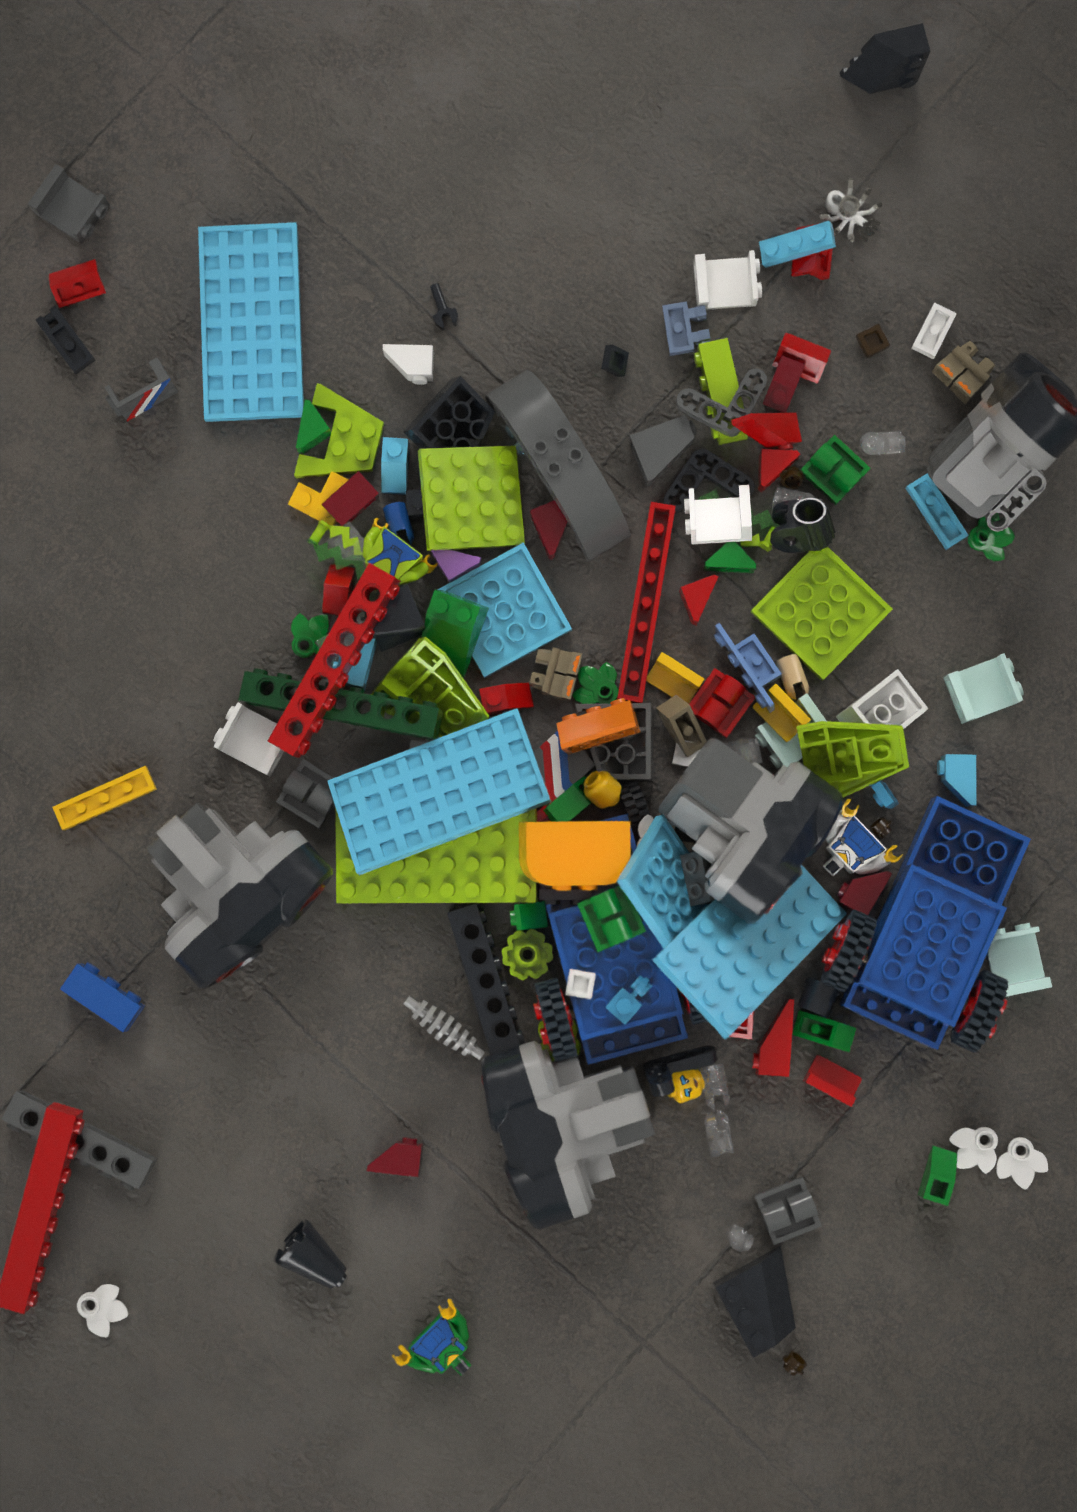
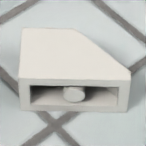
[383,344,434,385]

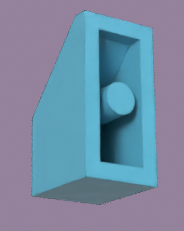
[381,437,410,495]
[332,638,377,690]
[937,754,976,807]

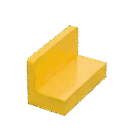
[646,652,704,704]
[753,684,811,742]

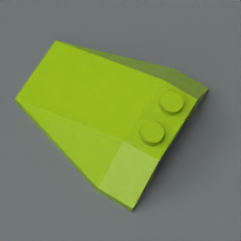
[370,637,489,738]
[796,721,909,798]

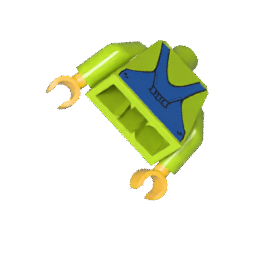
[362,518,438,591]

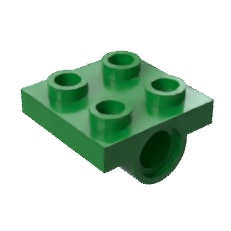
[800,434,871,506]
[577,886,646,952]

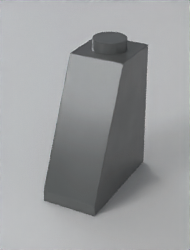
[629,414,697,487]

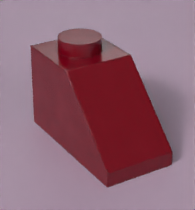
[763,355,805,413]
[530,500,567,560]
[836,871,892,915]
[367,1137,423,1177]

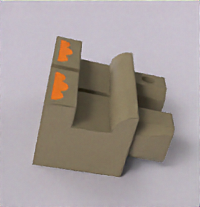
[932,341,995,404]
[529,647,583,703]

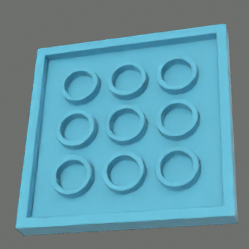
[438,542,572,679]
[617,814,709,949]

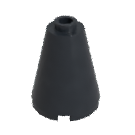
[274,1219,347,1289]

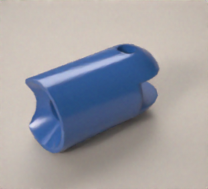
[383,502,414,545]

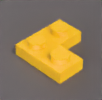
[288,471,349,526]

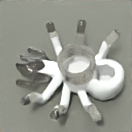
[819,178,883,242]

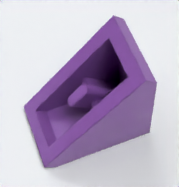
[431,550,481,583]

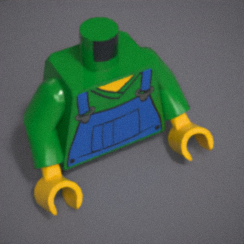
[392,1299,472,1376]

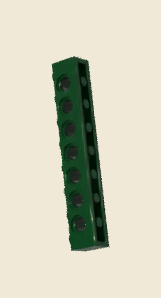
[238,668,444,740]

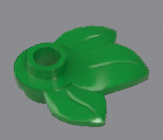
[968,513,1015,561]
[291,613,329,658]
[572,662,618,704]

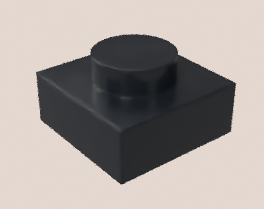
[601,344,629,377]

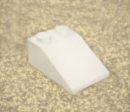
[836,669,928,729]

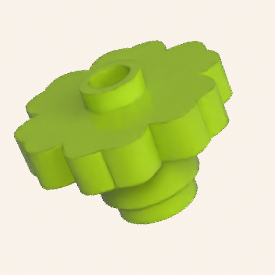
[502,929,553,980]

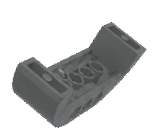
[485,370,631,562]

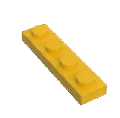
[52,766,157,831]

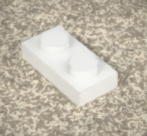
[911,303,957,359]

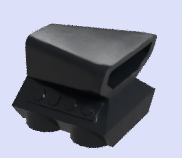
[365,583,425,652]

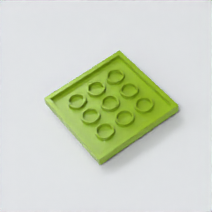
[418,446,525,551]
[750,546,893,681]

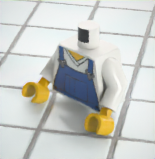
[823,799,903,876]

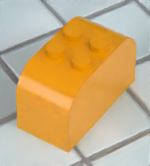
[519,821,631,891]

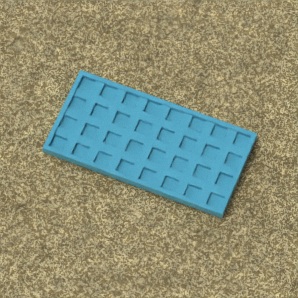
[198,222,304,422]
[328,708,551,875]
[652,865,847,1039]

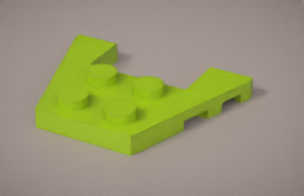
[294,383,384,478]

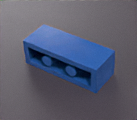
[60,962,145,1032]

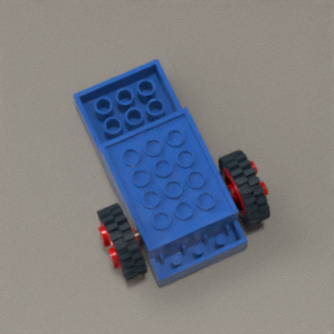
[821,796,1031,1053]
[533,814,708,1065]

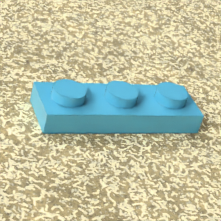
[759,220,836,268]
[905,473,969,550]

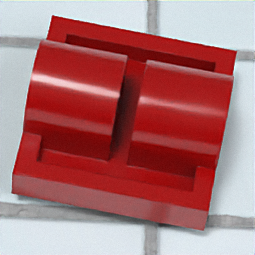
[689,668,755,738]

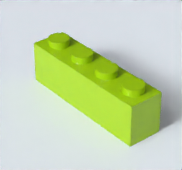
[694,338,749,445]

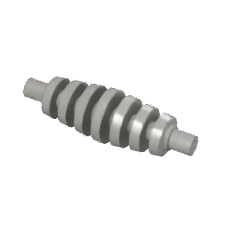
[403,996,485,1060]

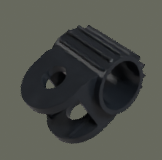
[770,497,836,553]

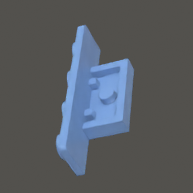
[714,623,782,713]

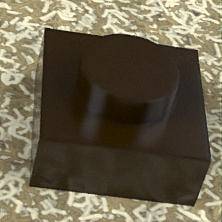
[856,324,890,358]

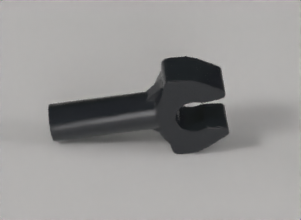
[430,283,458,331]

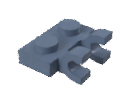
[662,302,710,356]

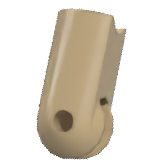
[775,654,809,700]

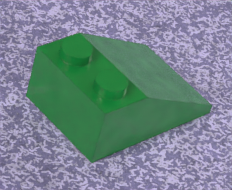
[422,590,489,679]

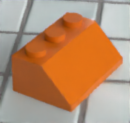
[556,698,641,755]

